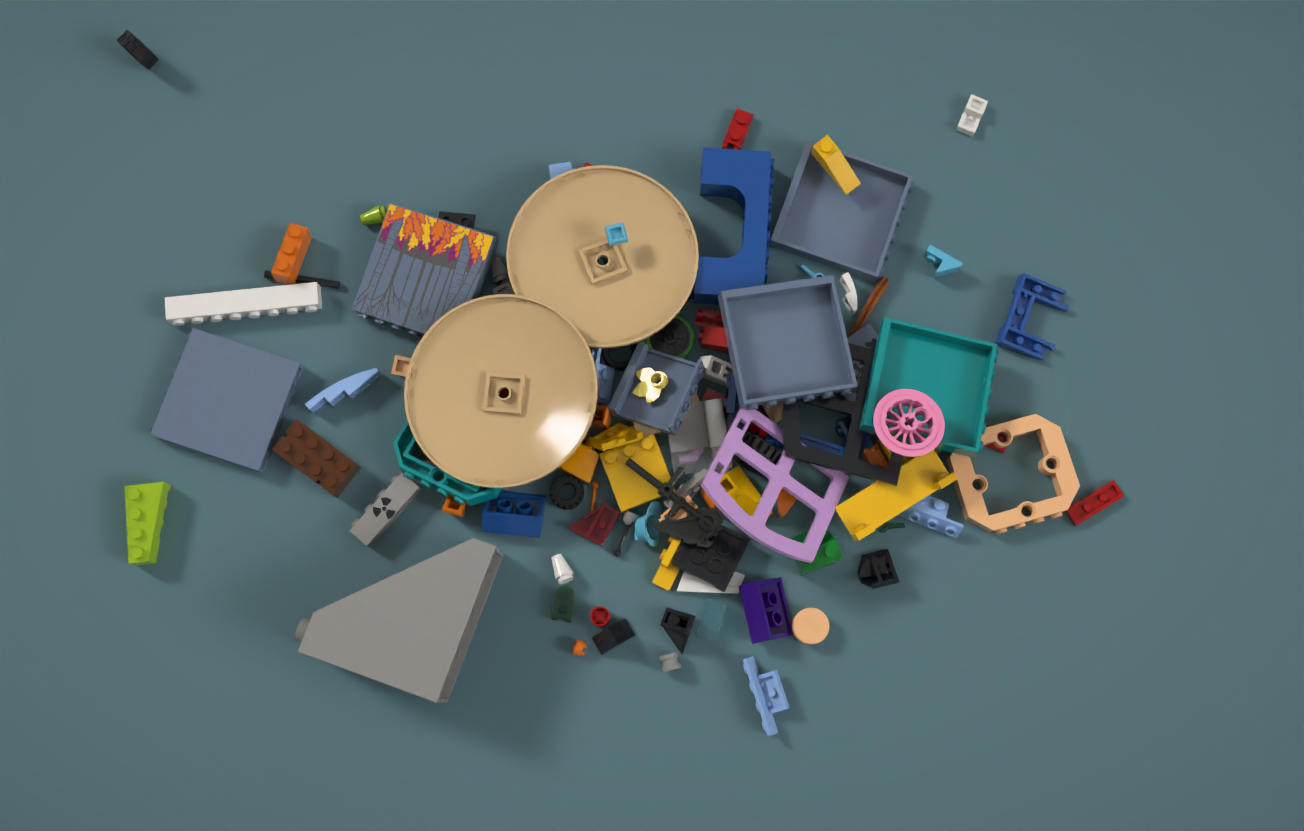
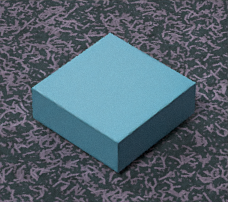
[605,223,628,247]

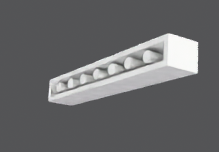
[165,282,322,326]

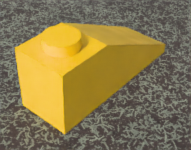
[811,135,861,195]

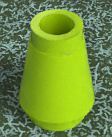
[360,205,387,225]

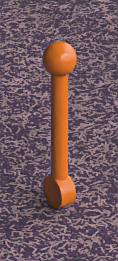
[590,481,600,512]

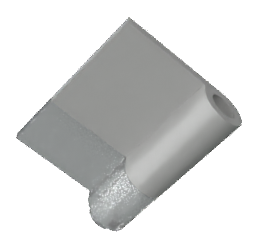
[668,398,732,474]

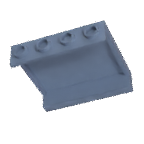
[608,341,705,436]

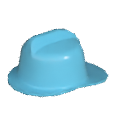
[634,501,664,547]

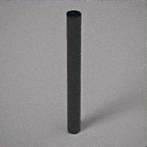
[264,271,340,289]

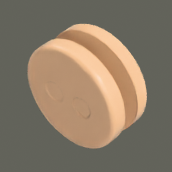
[792,607,830,645]

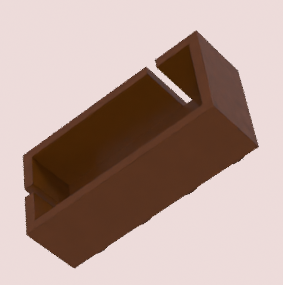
[272,419,361,498]

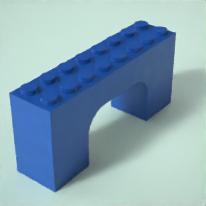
[693,147,774,305]

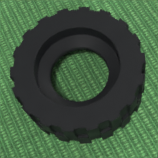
[117,30,159,70]

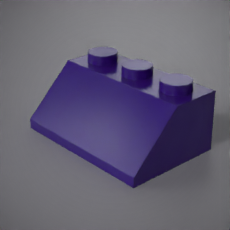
[739,577,794,644]

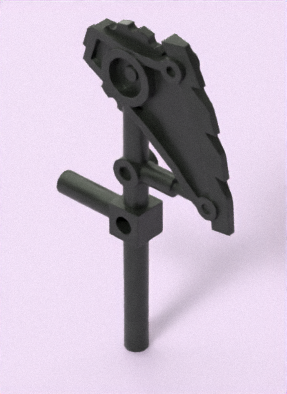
[625,458,724,548]

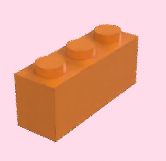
[271,223,312,285]

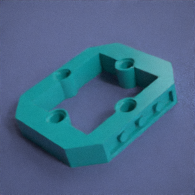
[393,420,502,506]

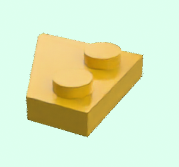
[589,423,643,451]

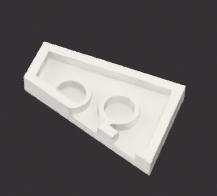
[676,572,745,594]

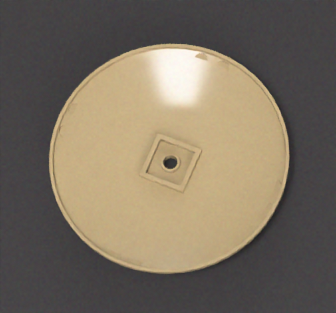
[506,165,699,348]
[404,294,598,488]

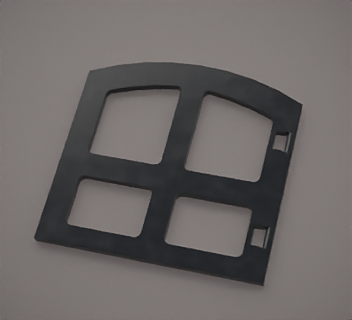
[782,343,906,486]

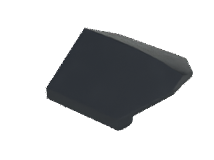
[858,549,899,589]

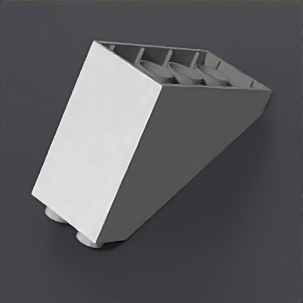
[294,538,504,703]

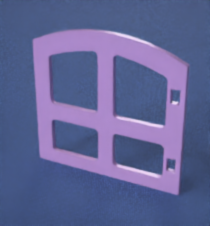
[701,408,849,563]

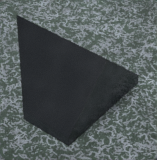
[660,607,696,654]

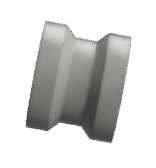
[659,652,682,672]

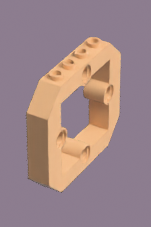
[946,414,1080,535]

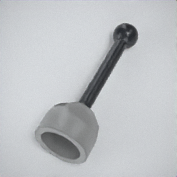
[614,511,640,557]

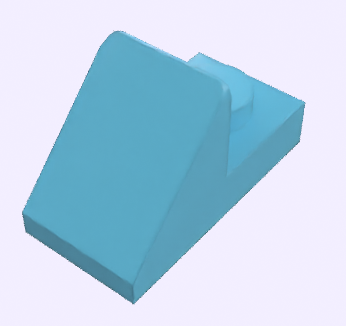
[923,245,963,278]

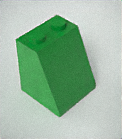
[790,530,843,576]

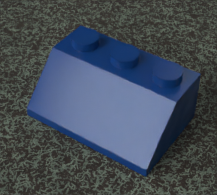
[482,491,546,538]

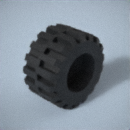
[732,432,782,478]

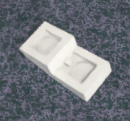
[956,94,988,137]
[839,272,857,316]

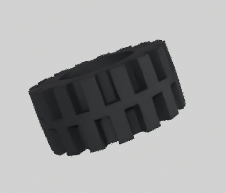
[549,474,584,510]

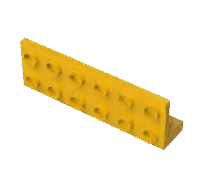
[835,450,958,541]

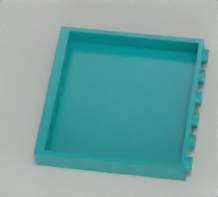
[859,317,999,458]

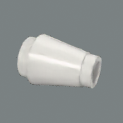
[551,554,573,584]

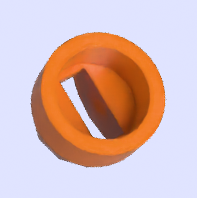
[572,639,588,656]

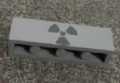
[350,472,422,548]

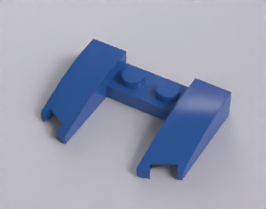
[995,273,1069,360]

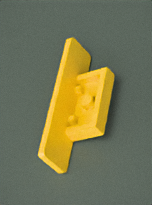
[652,516,692,591]

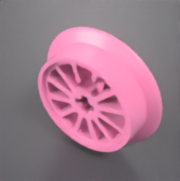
[873,389,945,457]

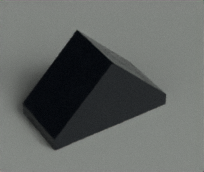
[592,618,635,655]

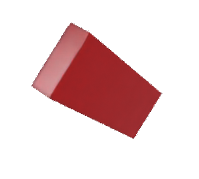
[1065,480,1124,526]

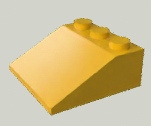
[599,434,675,513]

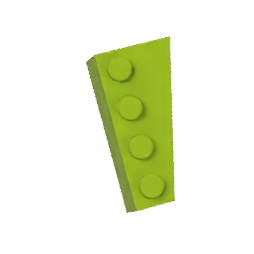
[124,482,171,566]

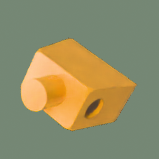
[558,436,600,486]

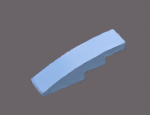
[305,368,382,413]

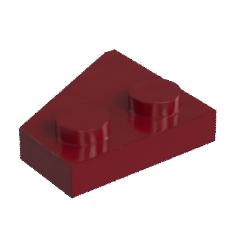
[569,503,620,547]

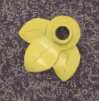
[632,368,668,403]

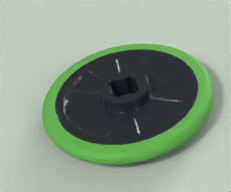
[645,315,695,359]

